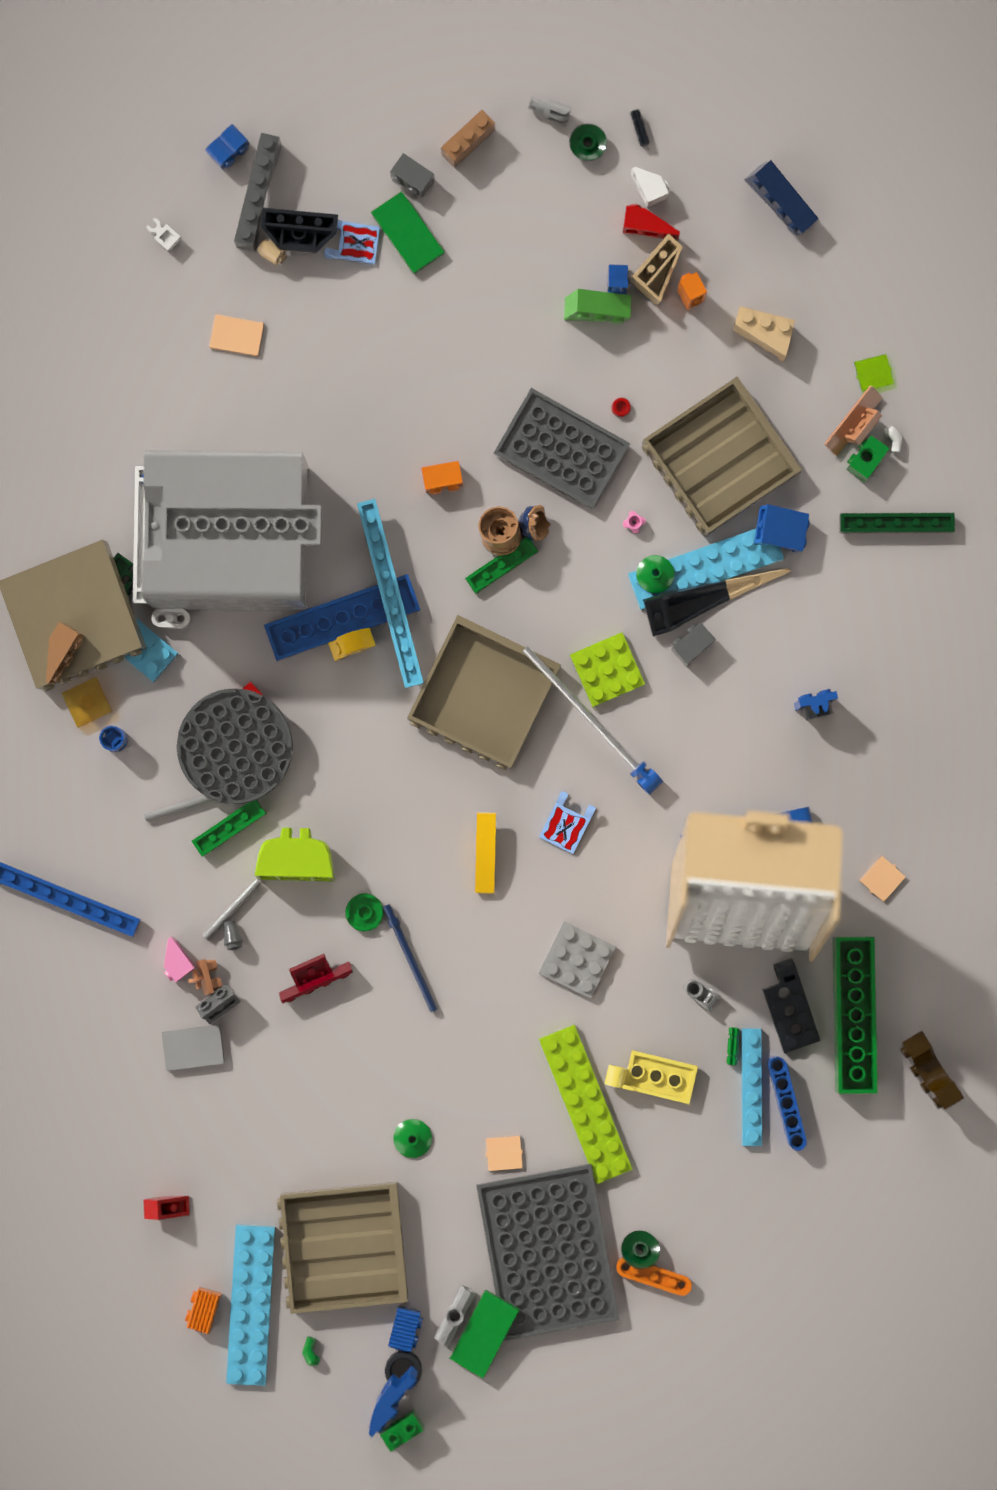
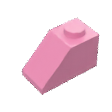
[164,937,197,982]

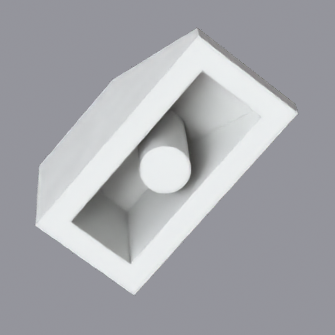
[631,167,670,208]

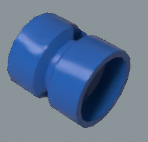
[99,726,128,752]

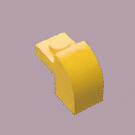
[328,628,376,661]

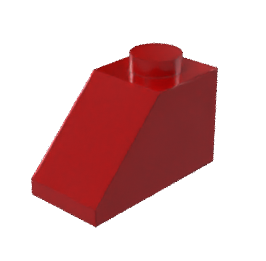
[143,1195,190,1220]

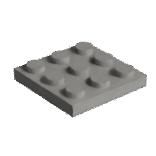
[539,921,616,999]

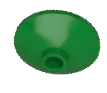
[636,555,674,593]
[393,1119,432,1158]

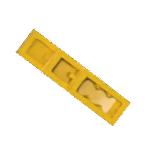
[475,813,496,893]

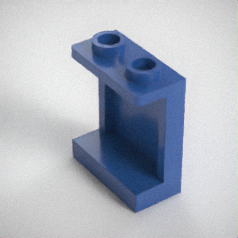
[754,504,810,553]

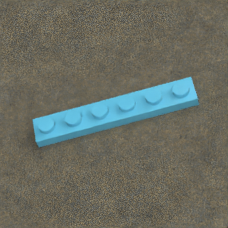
[741,1028,762,1146]

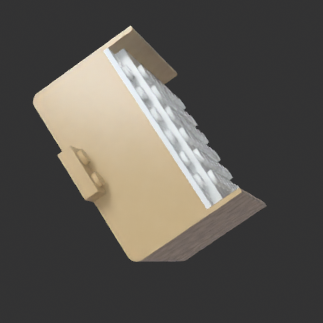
[666,811,843,962]

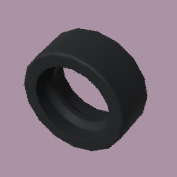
[385,1351,422,1390]

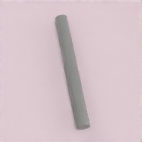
[144,795,213,822]
[202,879,261,940]

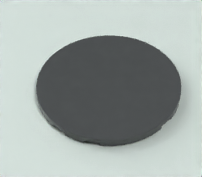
[177,688,293,804]

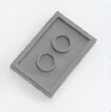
[162,1025,225,1071]

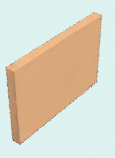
[209,314,264,356]

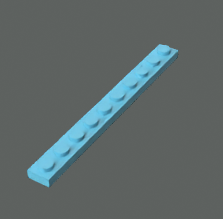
[357,499,424,689]

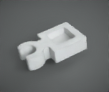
[146,218,181,252]

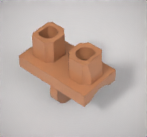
[188,959,222,995]

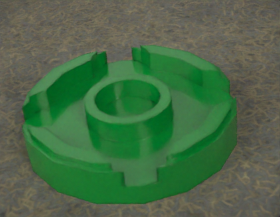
[345,893,384,932]

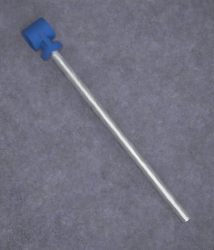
[522,646,663,795]

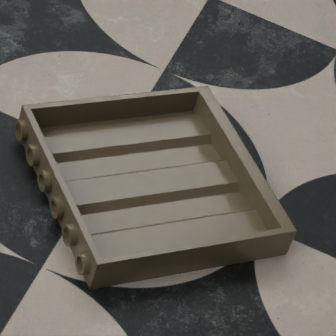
[642,376,802,536]
[277,1182,408,1314]

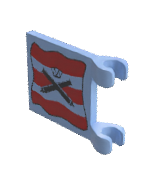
[324,220,380,265]
[539,791,595,854]

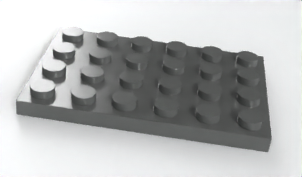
[494,388,630,510]

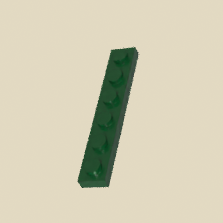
[839,513,955,533]

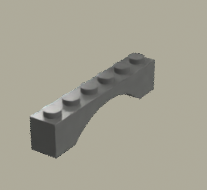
[234,133,281,252]

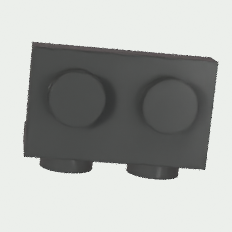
[196,984,241,1024]

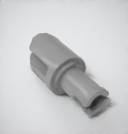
[528,97,571,125]

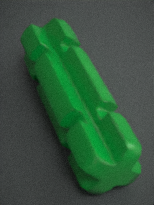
[726,1027,740,1066]

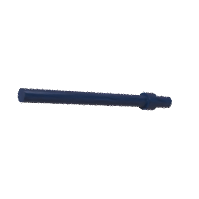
[383,904,437,1012]

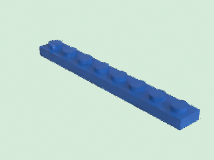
[0,862,141,937]

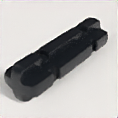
[630,109,650,147]

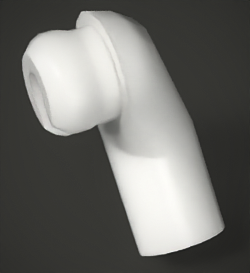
[884,426,902,453]

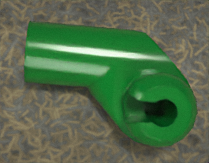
[302,1336,320,1366]

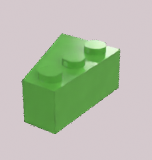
[564,289,631,324]

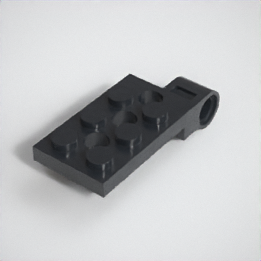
[762,958,821,1054]

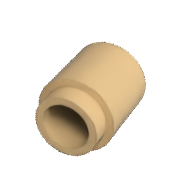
[257,239,287,265]

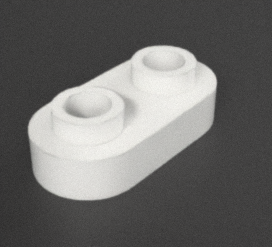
[151,609,191,629]

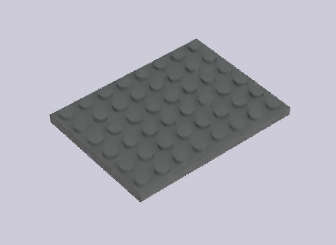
[476,1164,619,1341]

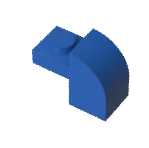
[607,264,628,295]

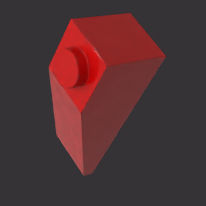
[622,204,680,241]

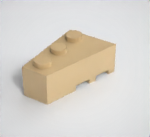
[628,234,683,305]
[733,306,795,361]

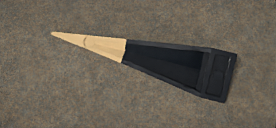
[643,568,791,637]

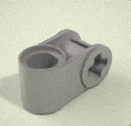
[684,979,722,1012]

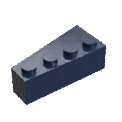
[744,160,819,235]

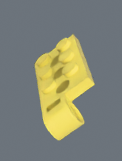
[605,1050,698,1104]

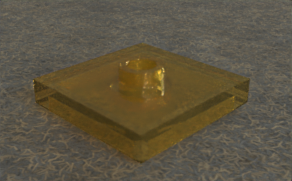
[61,677,113,728]

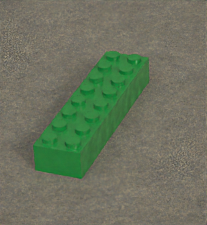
[832,937,878,1094]

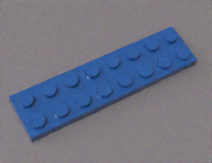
[264,574,421,661]

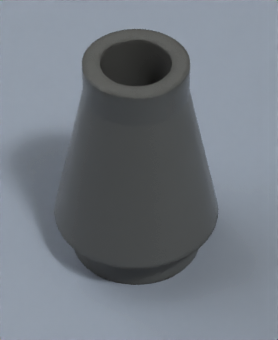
[224,921,243,950]

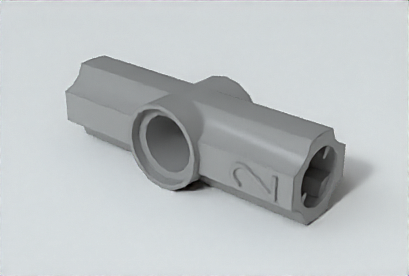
[434,1285,476,1346]

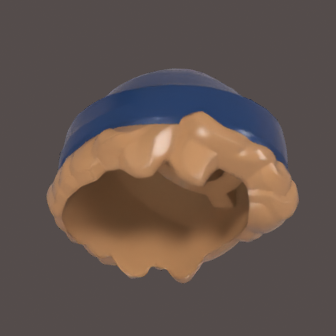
[518,505,551,541]

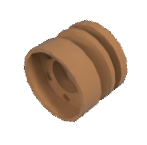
[478,506,522,556]

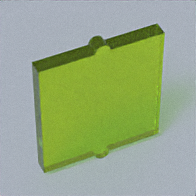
[854,354,894,392]

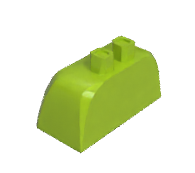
[255,827,335,882]

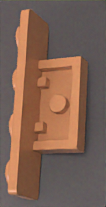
[825,386,882,456]

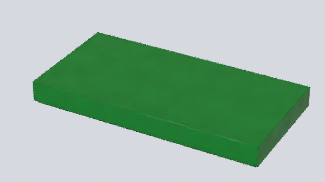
[371,191,445,275]
[449,1290,520,1379]

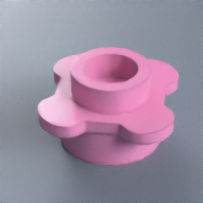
[623,511,646,534]

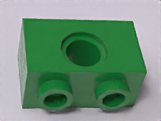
[846,435,890,482]
[380,1409,424,1452]

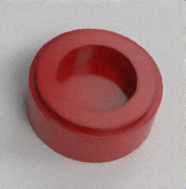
[611,398,631,417]

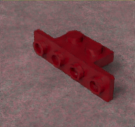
[279,954,353,1004]

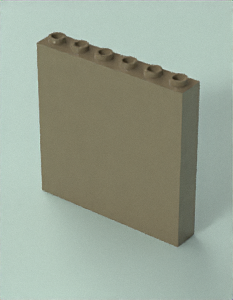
[0,540,147,691]
[407,615,561,770]

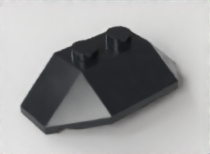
[261,208,338,253]

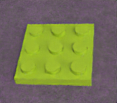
[569,632,645,708]

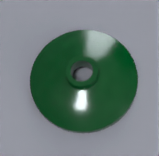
[569,124,607,161]
[621,1230,660,1269]

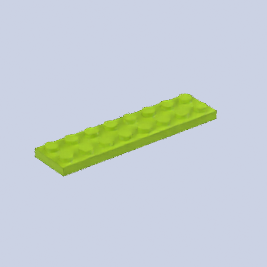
[539,1025,633,1184]

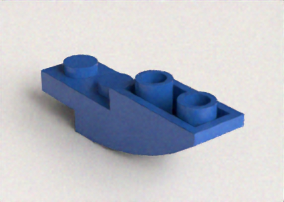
[369,1366,418,1437]

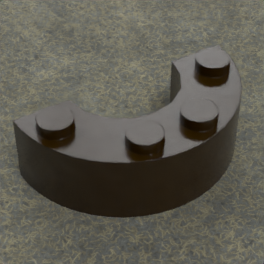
[900,1031,964,1110]

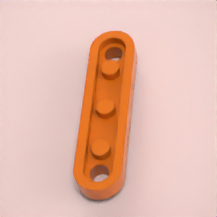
[616,1257,692,1296]

